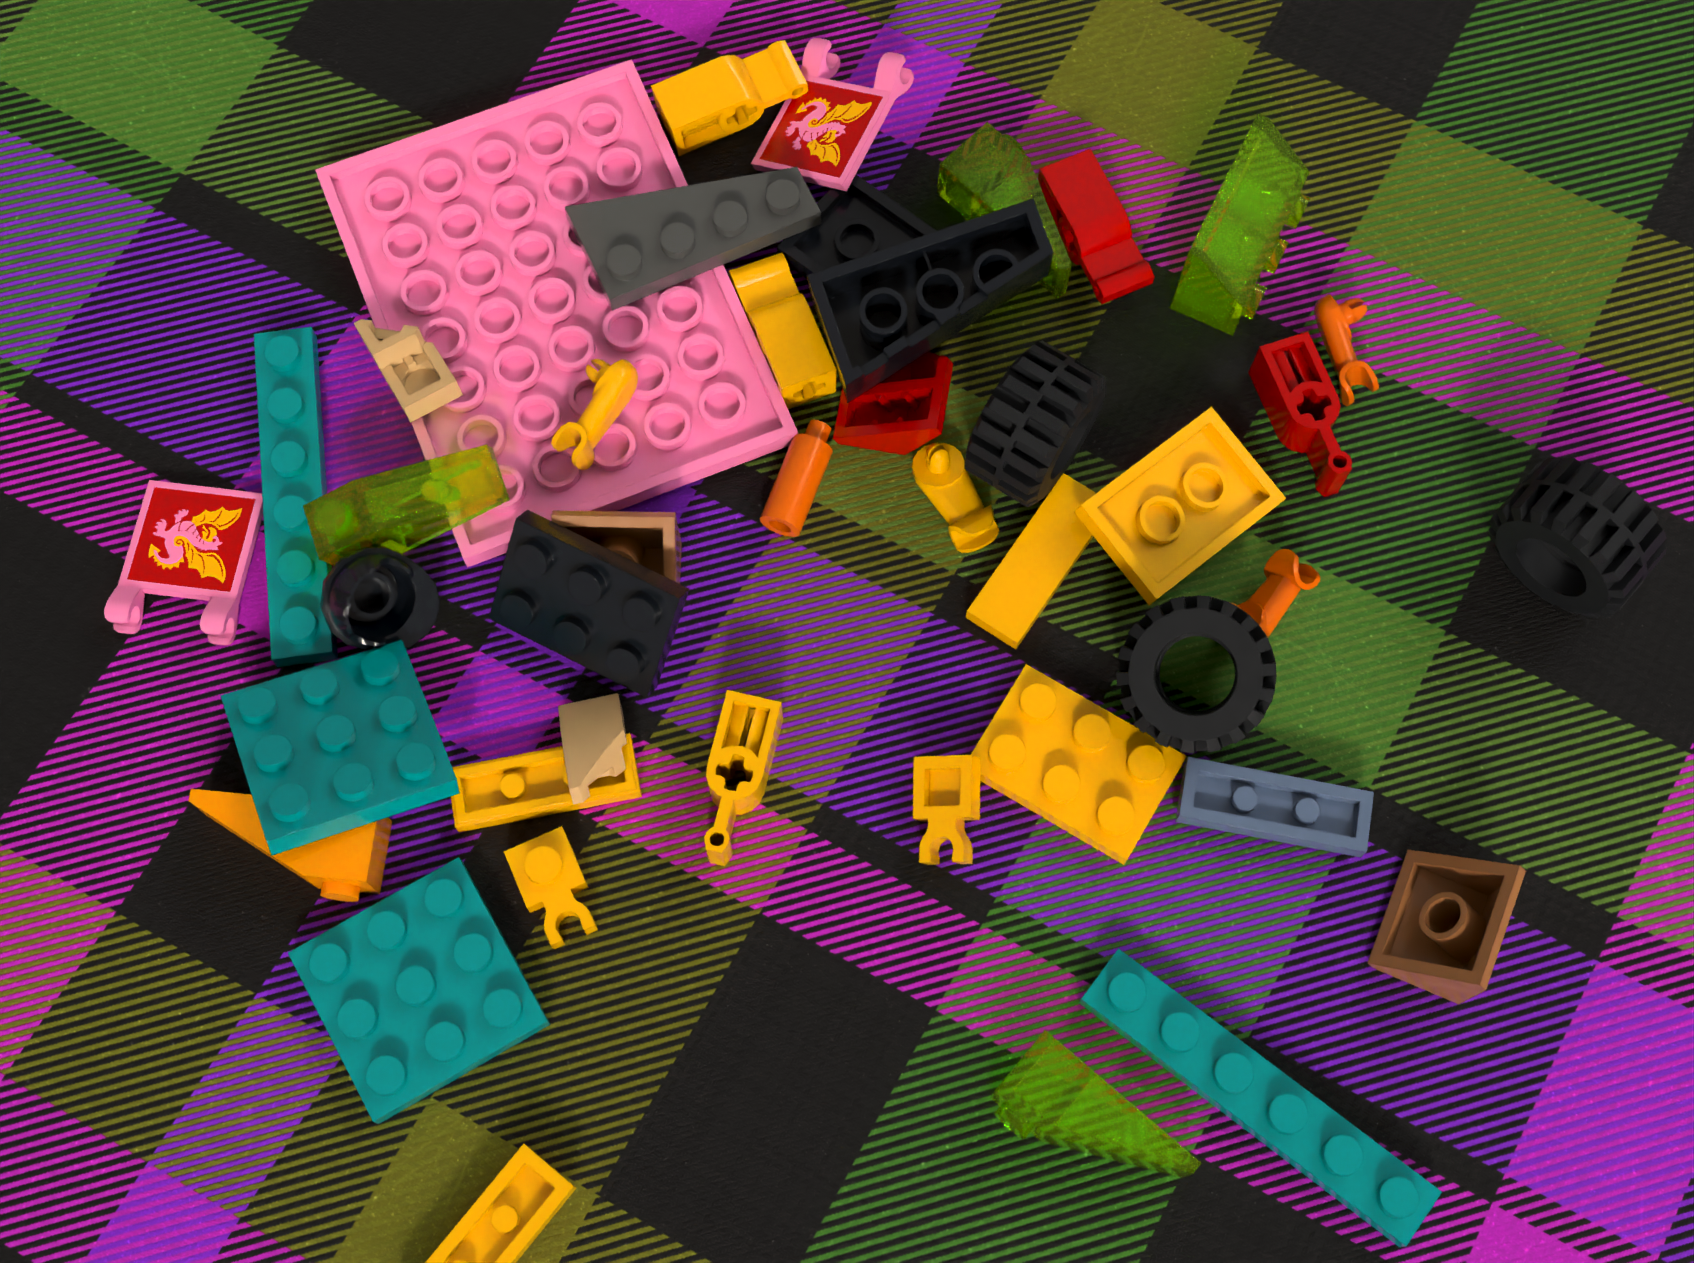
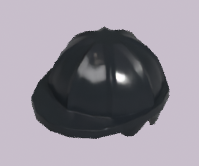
[320,547,440,650]

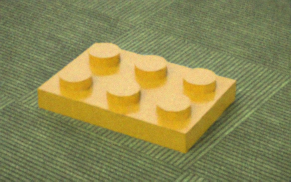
[1074,406,1286,606]
[971,664,1187,865]

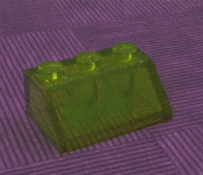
[1170,114,1311,336]

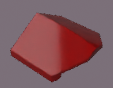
[833,352,953,455]

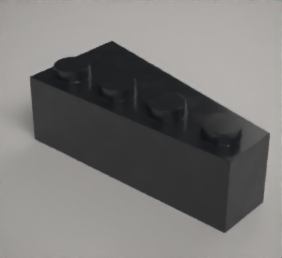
[807,198,1054,403]

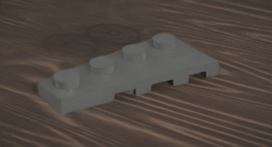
[565,167,821,311]

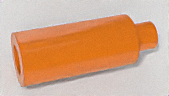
[760,420,833,537]

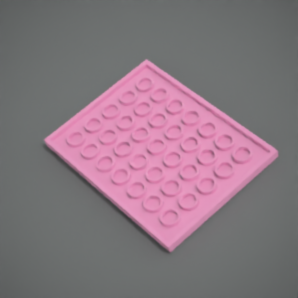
[315,59,798,568]

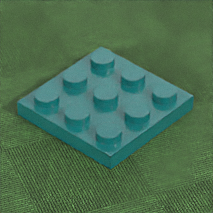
[220,640,460,856]
[288,857,551,1124]

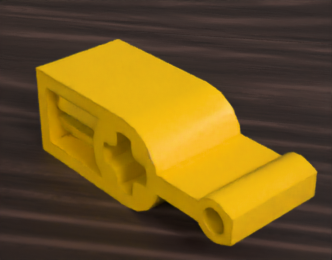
[651,40,808,156]
[729,253,836,409]
[704,690,783,866]

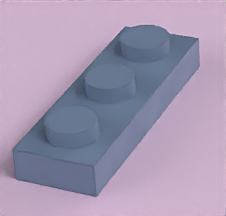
[1175,757,1374,858]

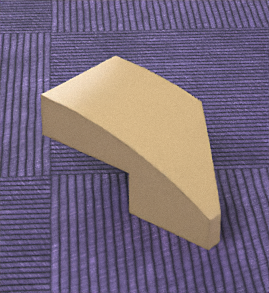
[354,319,463,423]
[558,693,627,805]

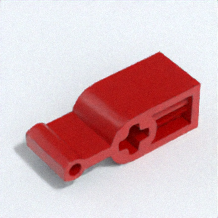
[1035,148,1155,304]
[1248,331,1352,497]

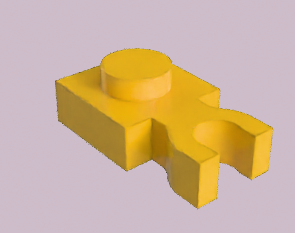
[913,755,981,865]
[504,826,598,949]

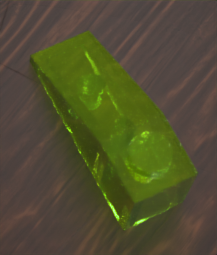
[937,122,1072,299]
[303,444,510,566]
[990,1030,1201,1178]

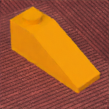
[188,789,392,902]

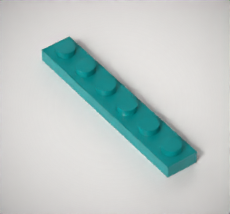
[254,327,338,667]
[1078,948,1442,1247]

